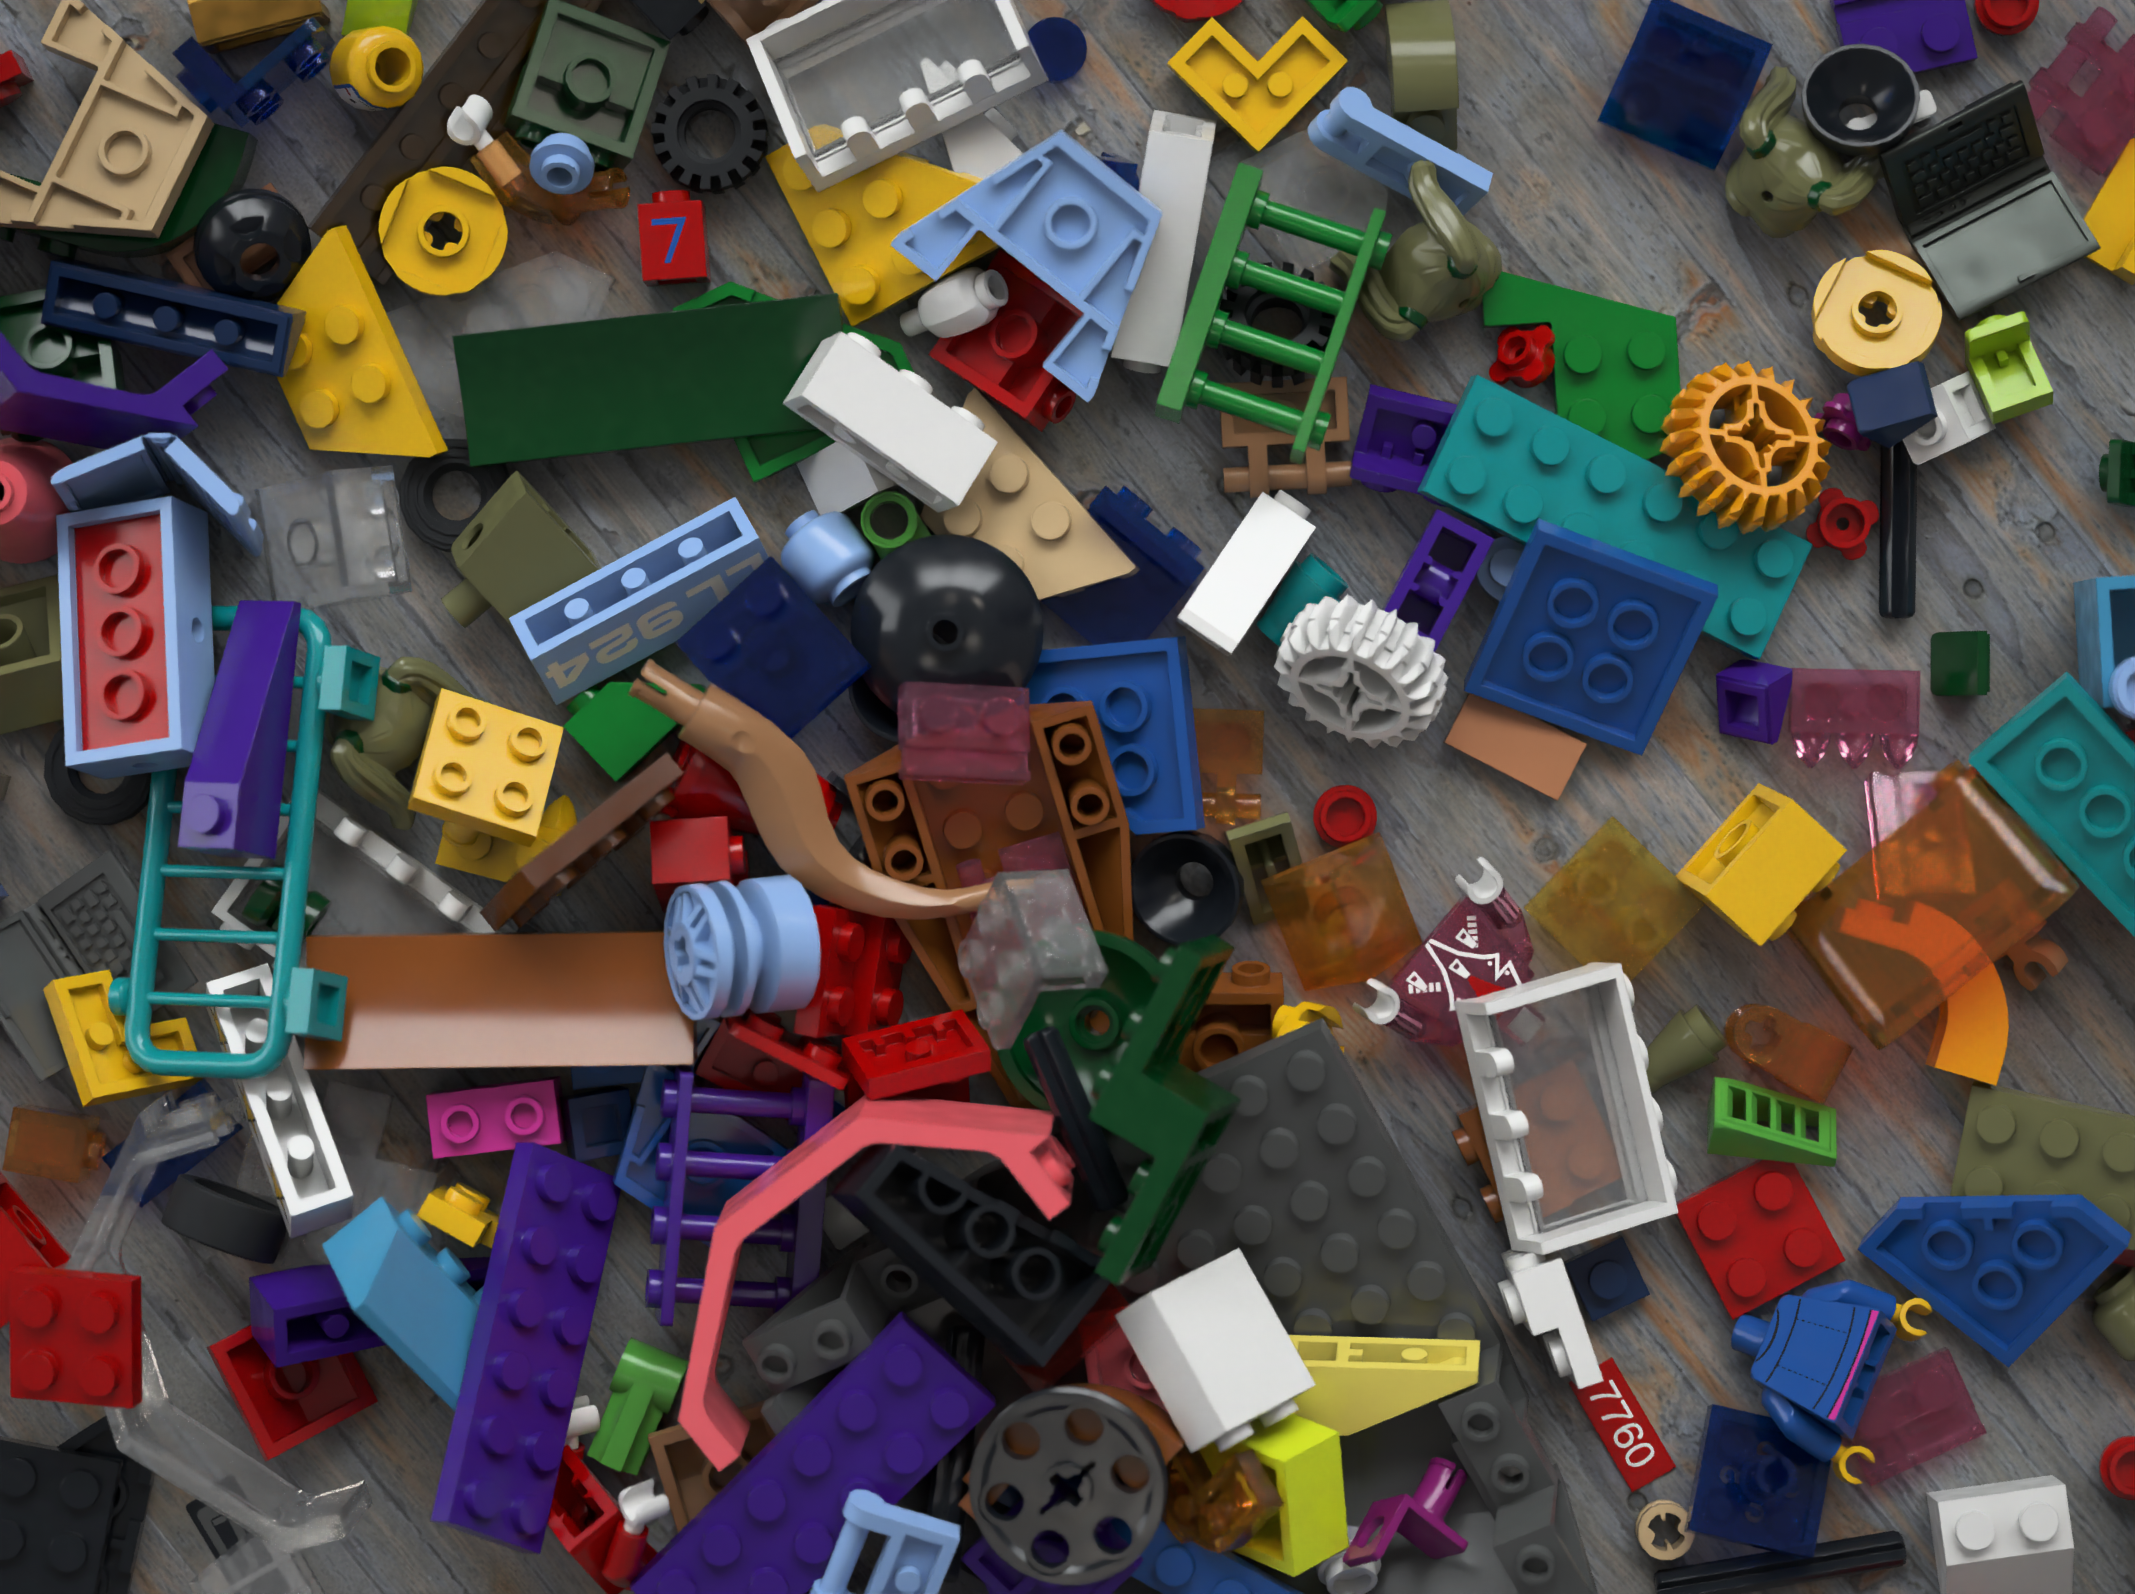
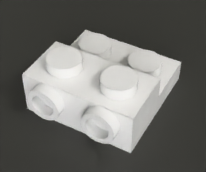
[1497,1249,1604,1389]

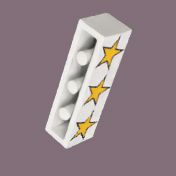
[206,963,353,1239]

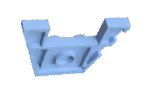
[891,129,1162,403]

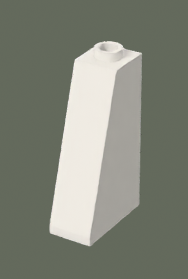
[1111,110,1217,373]

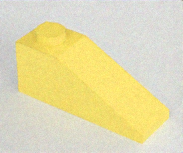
[1288,1335,1480,1436]

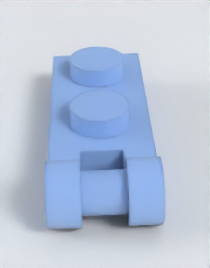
[1308,87,1493,216]

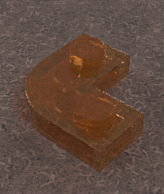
[1162,1443,1284,1554]

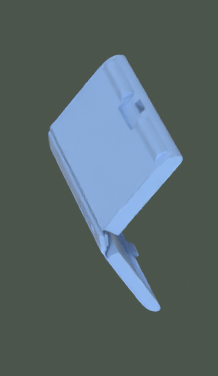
[50,433,264,557]

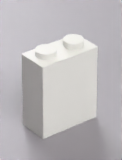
[1115,1248,1316,1453]

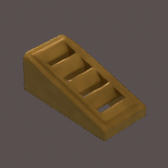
[187,0,331,55]

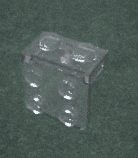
[957,869,1108,1050]

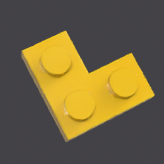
[1167,16,1348,155]
[43,969,203,1107]
[417,1182,499,1249]

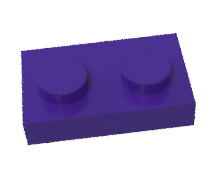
[1349,384,1457,507]

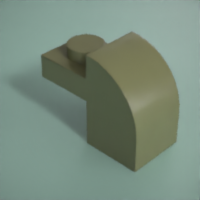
[1385,0,1459,150]

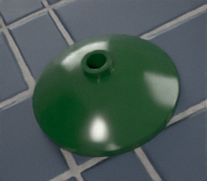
[994,929,1185,1111]

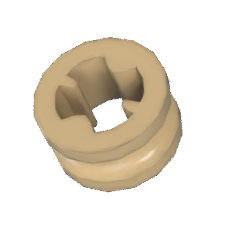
[1635,1500,1695,1560]

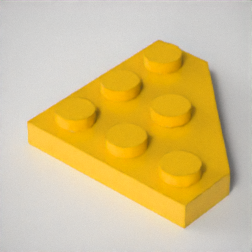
[765,125,1000,327]

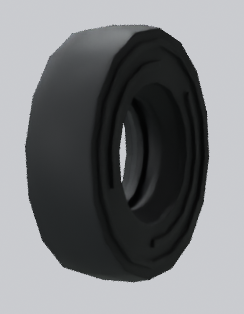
[400,439,510,552]
[44,726,152,825]

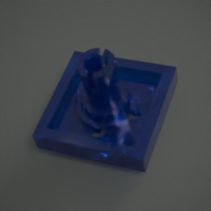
[1684,1404,1831,1559]

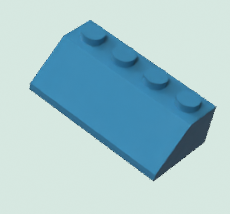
[322,1196,484,1411]

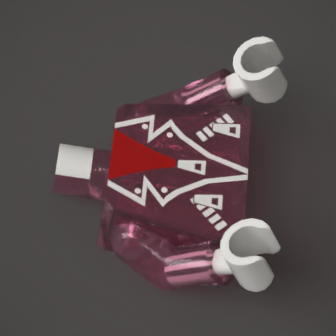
[1353,857,1545,1047]

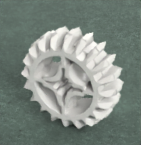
[1274,595,1449,748]

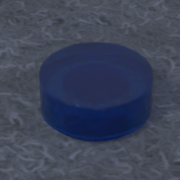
[1027,17,1087,84]

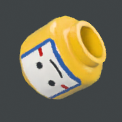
[329,26,424,111]

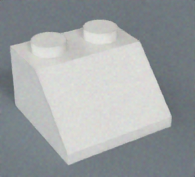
[1926,1475,2074,1594]

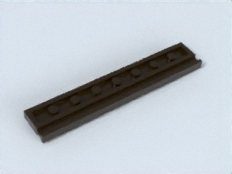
[308,0,603,286]

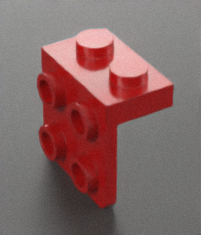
[694,1008,849,1120]

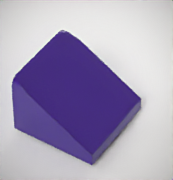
[1715,659,1793,745]

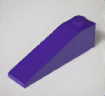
[178,600,301,859]
[249,1257,490,1368]

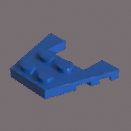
[613,1018,845,1248]

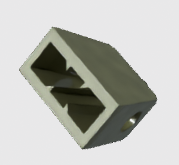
[441,470,601,628]

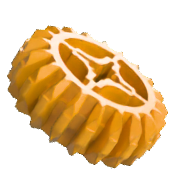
[1659,361,1832,534]

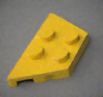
[276,225,448,458]

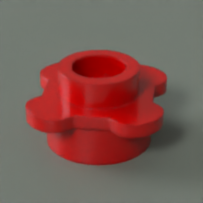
[1489,325,1555,388]
[1806,487,1879,560]

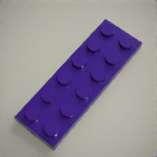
[431,1143,621,1554]
[630,1311,996,1594]

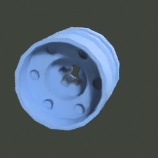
[664,875,821,1021]

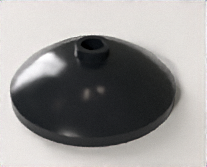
[851,534,1044,727]

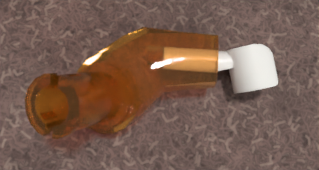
[447,94,630,226]

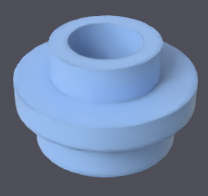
[529,133,595,195]

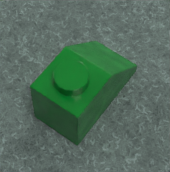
[563,682,707,782]

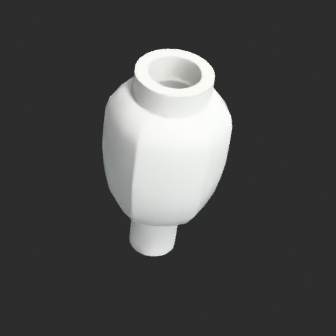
[900,267,1009,338]

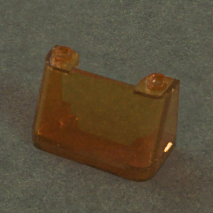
[1785,759,2079,1050]

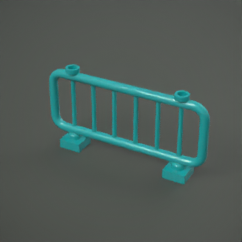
[108,606,380,1080]

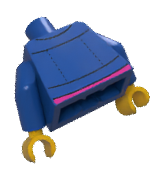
[1731,1279,1932,1484]

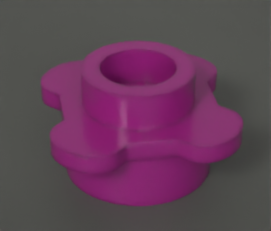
[1814,393,1871,451]

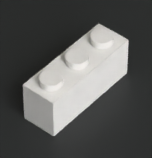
[783,331,998,513]

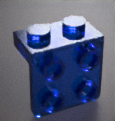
[172,17,335,128]
[1041,486,1205,645]

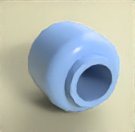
[781,510,875,607]

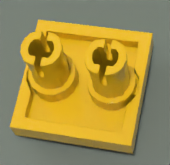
[407,688,564,848]

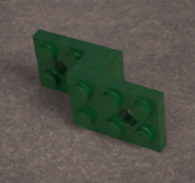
[1088,935,1242,1285]

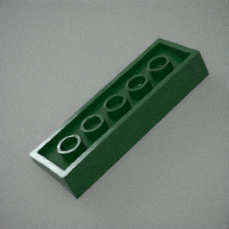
[452,293,844,468]

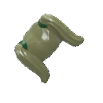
[1725,66,1884,238]
[1329,160,1502,343]
[324,657,494,831]

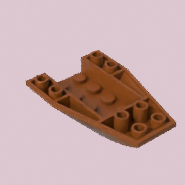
[844,701,1134,1109]

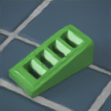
[1707,1077,1837,1167]

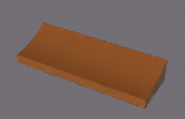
[303,930,698,1070]

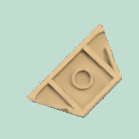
[920,388,1140,601]

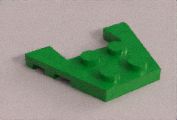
[1481,271,1681,460]

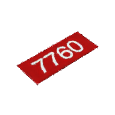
[1568,1357,1676,1493]

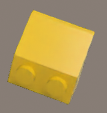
[1674,783,1847,947]

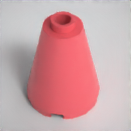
[0,437,73,564]

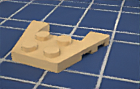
[0,0,214,238]

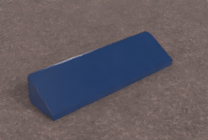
[41,258,306,378]

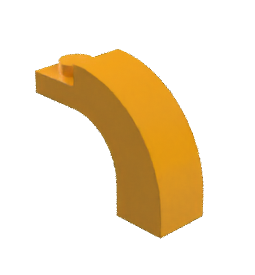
[1832,899,2009,1085]

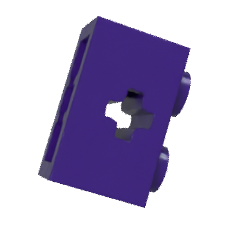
[1382,509,1495,652]

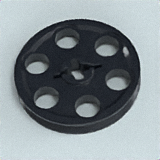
[969,1386,1168,1585]

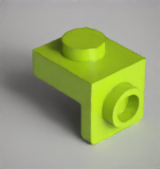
[1964,311,2053,424]

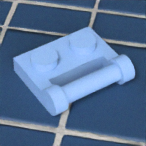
[810,1489,960,1594]

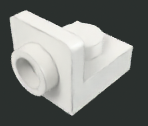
[1903,371,1996,465]

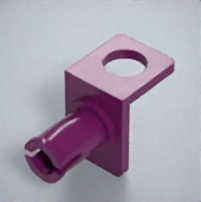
[1342,1457,1469,1567]

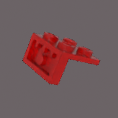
[842,1009,991,1147]

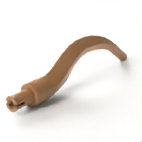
[628,659,1034,919]

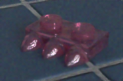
[1788,668,1920,770]

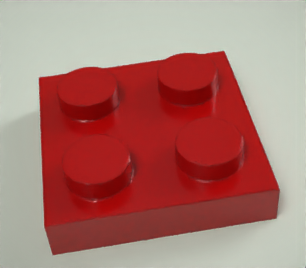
[1675,1159,1846,1320]
[9,1265,142,1409]

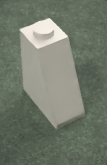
[1176,490,1316,656]

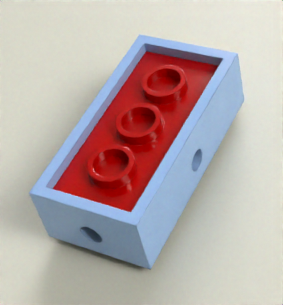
[56,496,215,780]

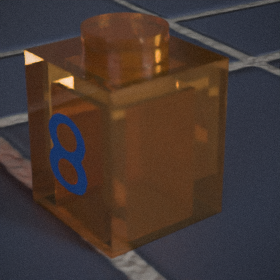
[2,1104,106,1183]

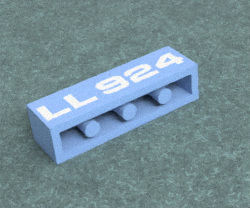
[509,496,782,705]

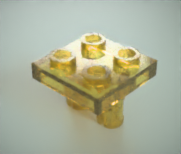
[1522,816,1704,982]

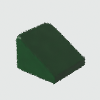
[1930,631,1990,696]

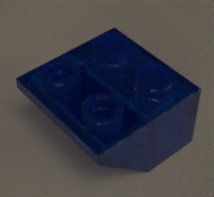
[1596,0,1773,172]

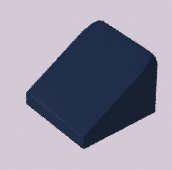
[1847,361,1938,448]

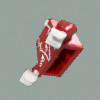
[547,1395,669,1594]

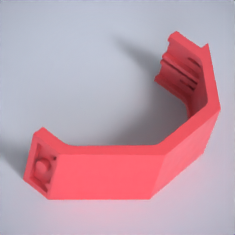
[678,1094,1075,1471]

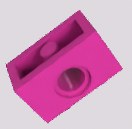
[425,1076,566,1159]

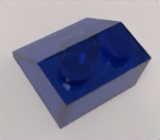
[675,556,871,739]

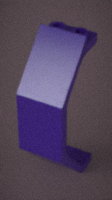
[0,332,228,450]

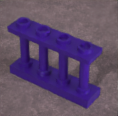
[645,1065,835,1327]

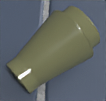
[1646,1004,1728,1094]

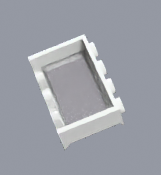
[746,0,1049,192]
[211,789,516,969]
[1454,962,1678,1255]

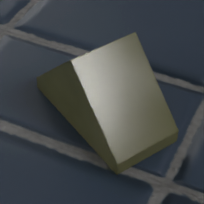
[1224,812,1315,925]

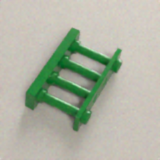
[1155,162,1393,465]

